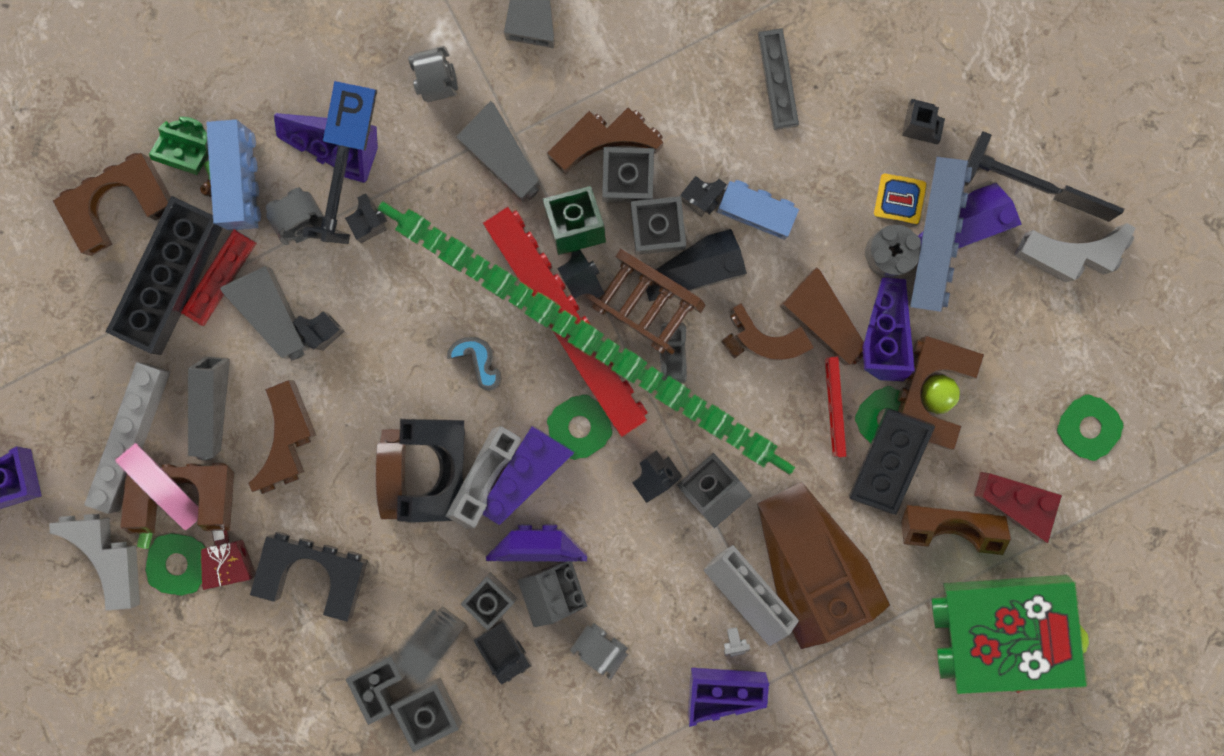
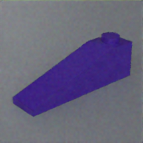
[274,113,378,183]
[918,182,1022,249]
[863,278,915,382]

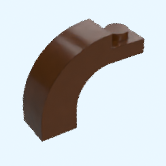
[730,303,814,361]
[376,429,407,519]

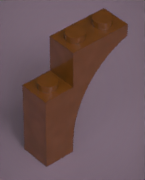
[547,107,663,175]
[248,380,316,494]

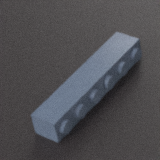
[910,157,972,312]

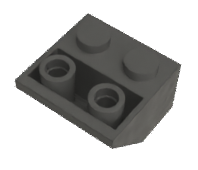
[517,561,587,627]

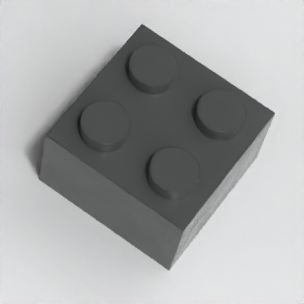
[602,147,654,203]
[630,196,686,255]
[391,678,462,752]

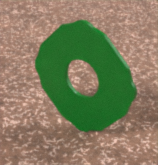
[855,386,901,444]
[547,394,612,460]
[1057,394,1124,461]
[145,533,206,596]

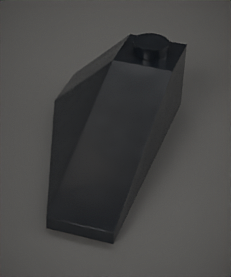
[646,229,747,302]

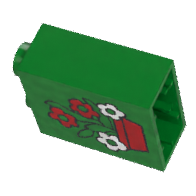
[931,575,1087,694]

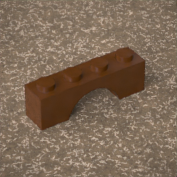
[901,505,1011,555]

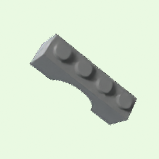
[445,426,522,528]

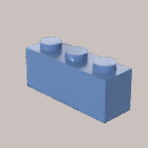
[717,180,799,240]

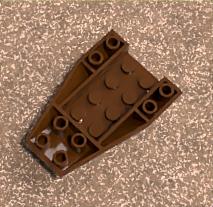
[757,481,890,649]

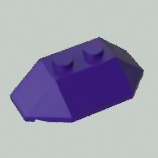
[486,524,587,562]

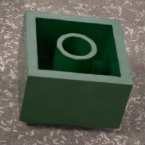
[543,186,606,255]

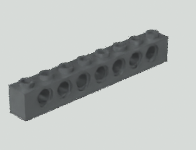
[394,606,466,686]

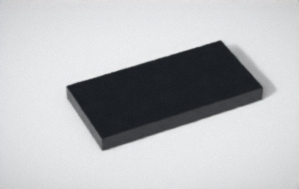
[849,407,935,515]

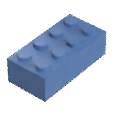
[206,120,261,231]

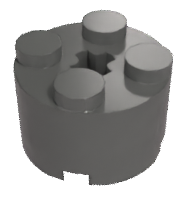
[409,46,458,103]
[266,187,324,245]
[865,225,921,278]
[570,623,628,680]

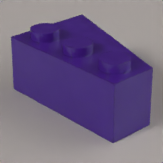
[688,668,769,727]

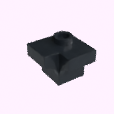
[902,99,945,145]
[680,176,727,218]
[345,193,387,243]
[557,249,605,299]
[293,311,345,351]
[632,450,683,503]

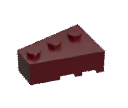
[974,472,1062,543]

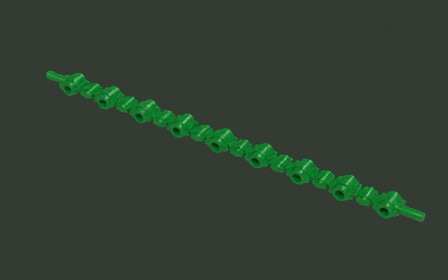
[377,201,795,475]

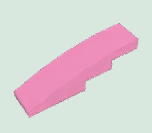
[115,443,199,531]

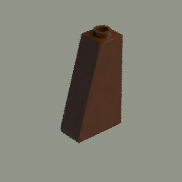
[780,267,864,366]

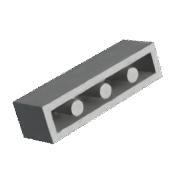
[703,545,799,646]

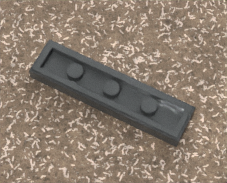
[758,28,799,130]

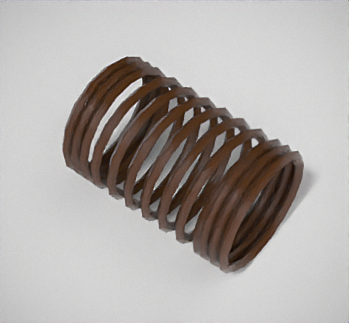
[721,333,745,359]

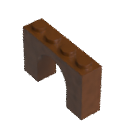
[53,153,171,256]
[898,336,984,450]
[120,462,235,534]

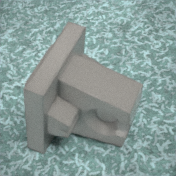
[724,627,750,657]

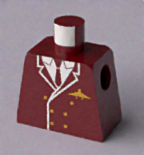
[201,531,256,590]

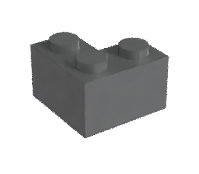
[345,651,406,725]

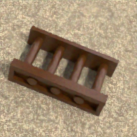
[587,249,706,355]

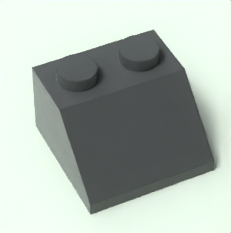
[677,452,752,529]

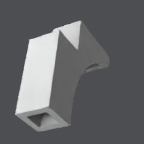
[1014,223,1136,282]
[49,514,140,610]

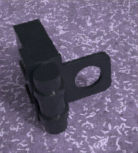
[473,620,532,685]

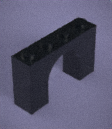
[397,419,465,523]
[250,532,368,622]

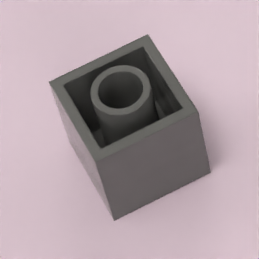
[461,572,517,631]

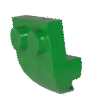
[149,116,209,175]

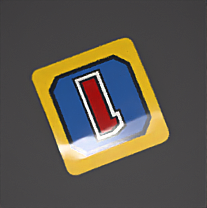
[874,173,926,224]

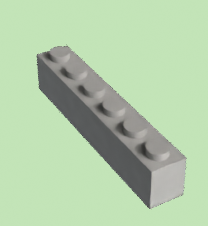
[84,362,170,514]

